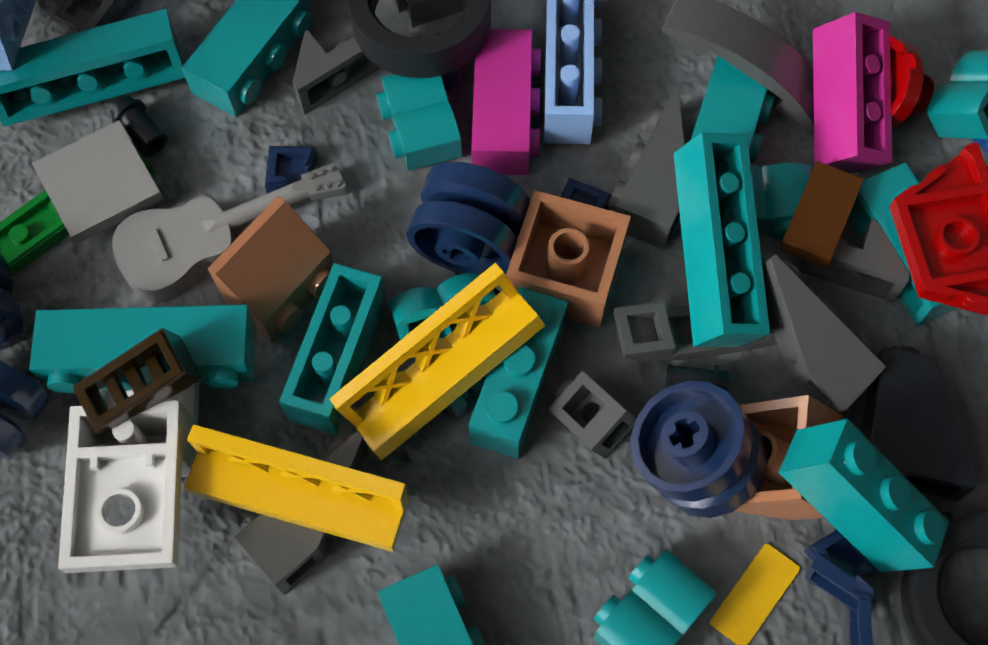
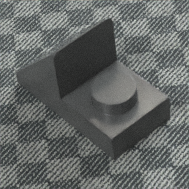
[293,30,380,115]
[799,218,910,303]

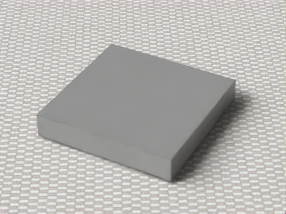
[32,120,164,245]

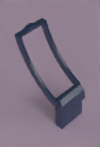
[805,554,876,645]

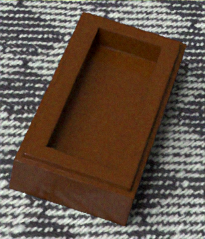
[779,161,864,268]

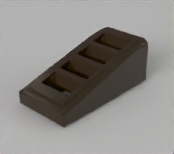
[73,328,202,434]

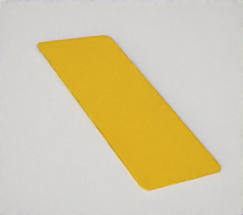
[710,543,800,645]

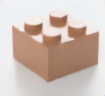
[506,190,631,328]

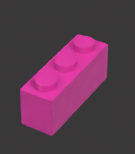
[813,12,892,173]
[471,29,541,175]

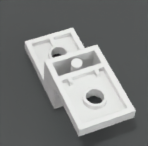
[58,383,200,573]

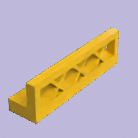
[329,263,546,460]
[183,424,410,552]

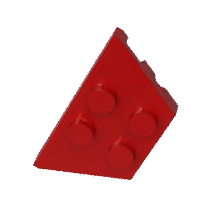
[889,142,988,316]

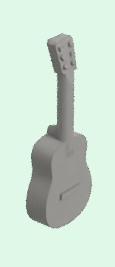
[112,164,347,303]

